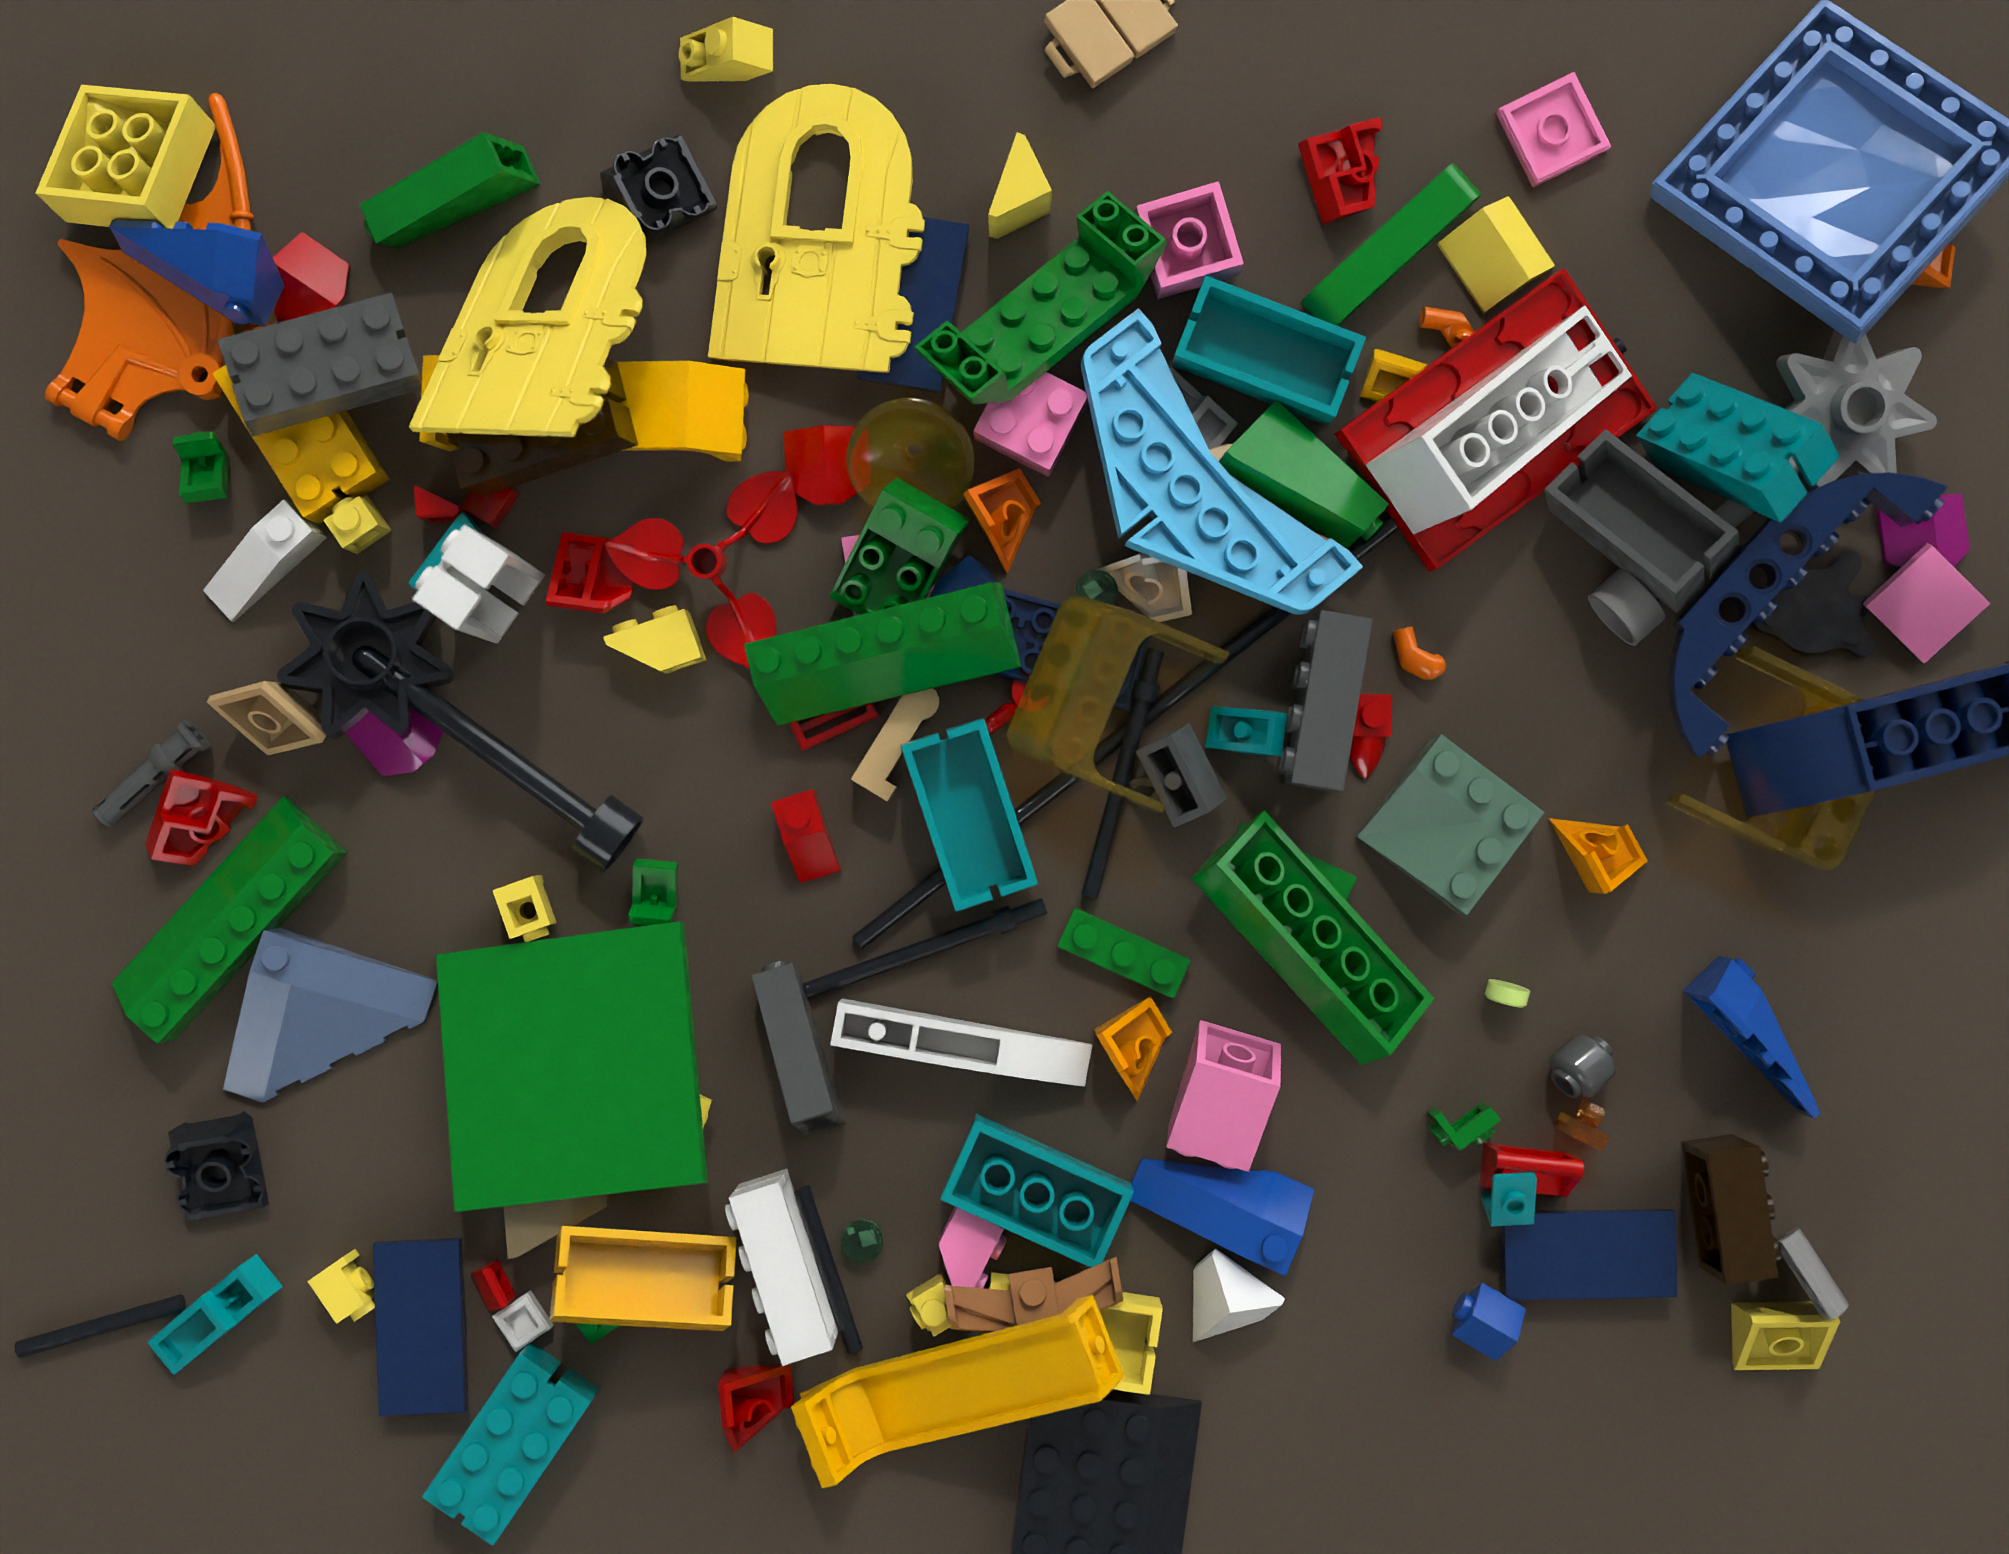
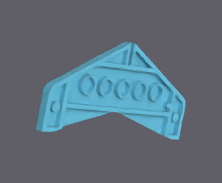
[1081,308,1363,615]

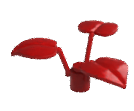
[606,471,798,669]

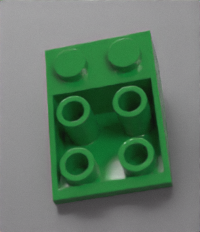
[829,477,970,615]

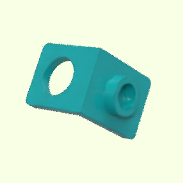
[1481,1172,1537,1226]

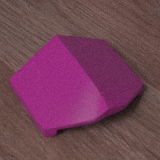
[1875,493,1970,568]
[346,708,443,776]

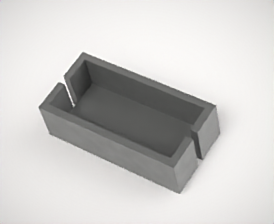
[217,292,422,437]
[1544,429,1739,613]
[1276,610,1373,792]

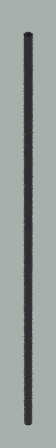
[852,338,1627,949]

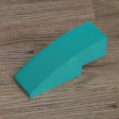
[147,1254,283,1375]

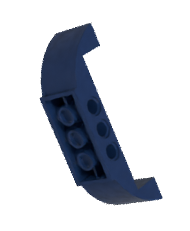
[1668,472,1948,758]
[1726,661,2009,817]

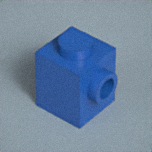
[1451,1283,1526,1361]

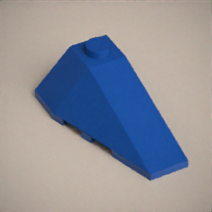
[109,220,285,327]
[1683,956,1821,1119]
[1130,1158,1314,1276]

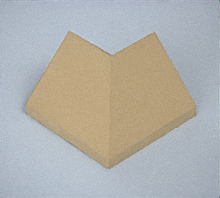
[207,681,326,755]

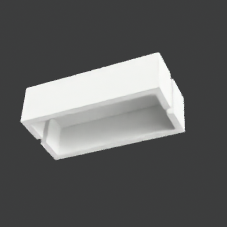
[412,525,545,644]
[725,1169,839,1366]

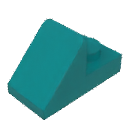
[1205,706,1287,757]

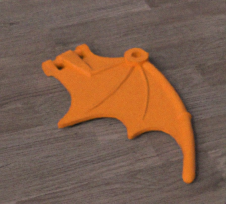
[44,93,254,441]

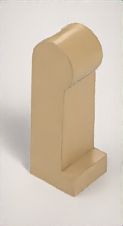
[851,688,940,802]

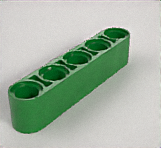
[1300,163,1482,326]

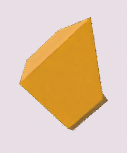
[1549,818,1648,894]
[1094,996,1172,1102]

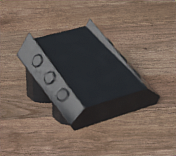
[600,134,717,244]
[164,1111,269,1221]

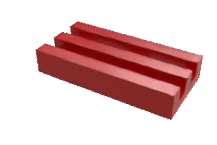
[789,703,880,751]

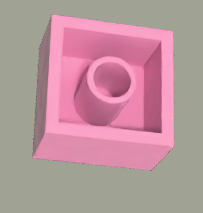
[1135,181,1244,300]
[973,372,1088,477]

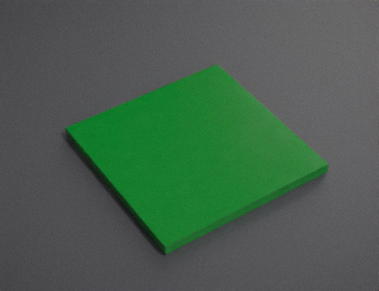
[436,921,708,1212]

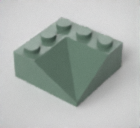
[1356,734,1545,915]

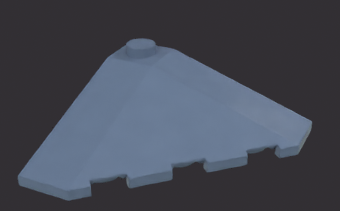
[223,928,438,1102]

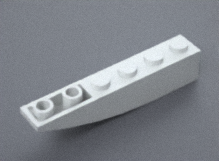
[830,998,1092,1087]

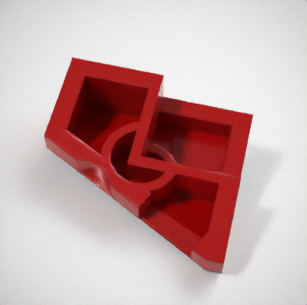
[1298,117,1382,225]
[145,770,258,866]

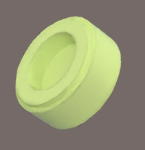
[1485,979,1530,1008]

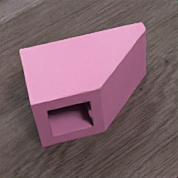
[938,1207,1008,1288]

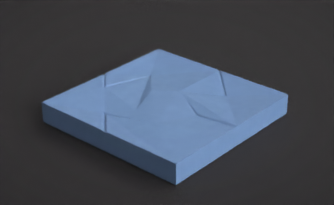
[1650,0,2009,344]

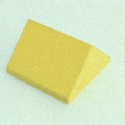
[988,132,1052,239]
[1437,196,1555,314]
[1731,1302,1840,1370]

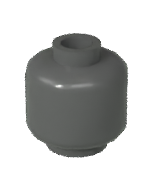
[1551,1035,1615,1099]

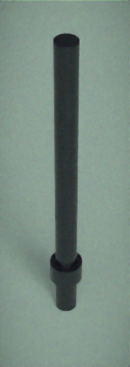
[1081,648,1164,898]
[803,898,1048,999]

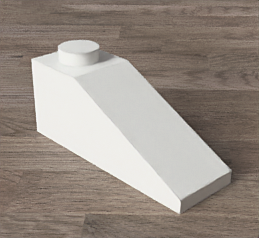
[203,499,327,622]

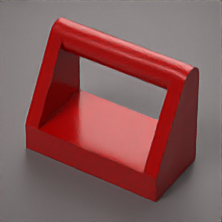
[1479,1143,1584,1197]

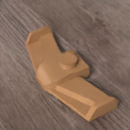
[944,1257,1123,1333]

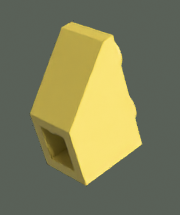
[679,16,773,81]
[603,605,706,674]

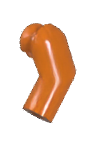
[1419,306,1474,348]
[1392,626,1446,680]

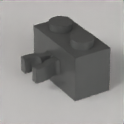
[1129,723,1227,828]

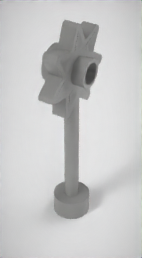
[1588,329,1937,646]

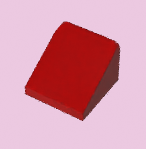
[414,486,469,523]
[460,488,519,529]
[470,1259,517,1311]

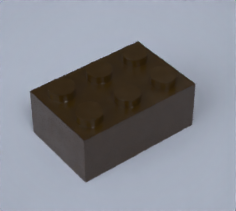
[1682,1134,1782,1285]

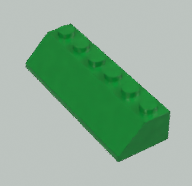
[744,582,1022,725]
[111,795,348,1044]
[1191,810,1435,1066]

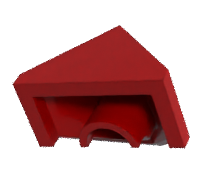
[718,1363,794,1453]

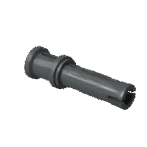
[92,719,211,828]

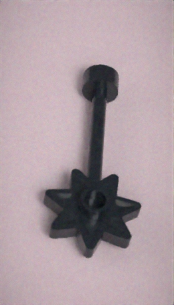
[277,572,644,873]

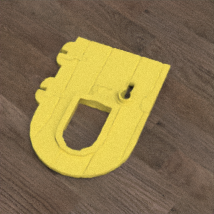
[708,84,925,373]
[409,197,646,437]

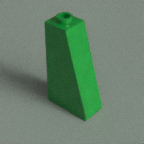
[359,132,541,249]
[1218,400,1389,548]

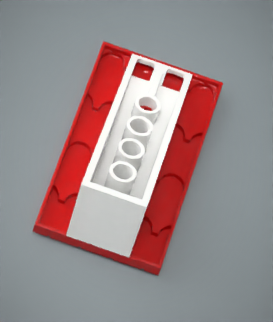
[1334,268,1658,572]

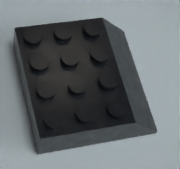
[1011,1389,1202,1554]

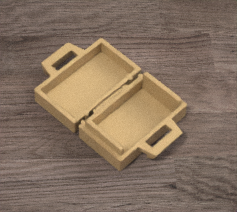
[1044,0,1178,88]

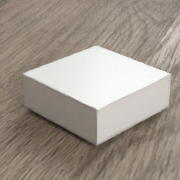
[492,1290,554,1352]

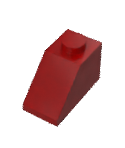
[771,789,841,883]

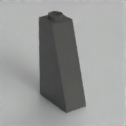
[751,961,846,1135]

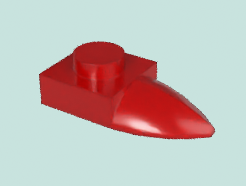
[1349,694,1392,779]

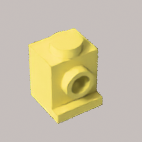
[324,495,392,554]
[492,875,557,942]
[307,1249,375,1324]
[906,1272,951,1337]

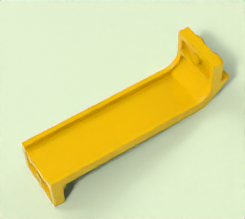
[419,355,749,461]
[791,1295,1124,1488]

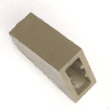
[504,1193,619,1259]

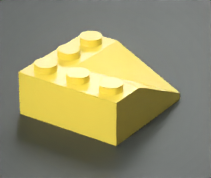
[35,85,216,229]

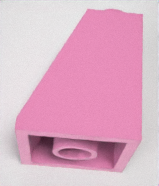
[1166,1020,1281,1172]

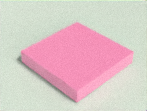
[1496,72,1612,188]
[1862,543,1991,664]

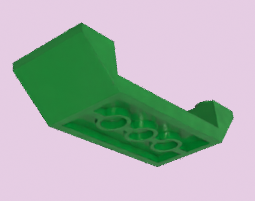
[915,191,1167,404]

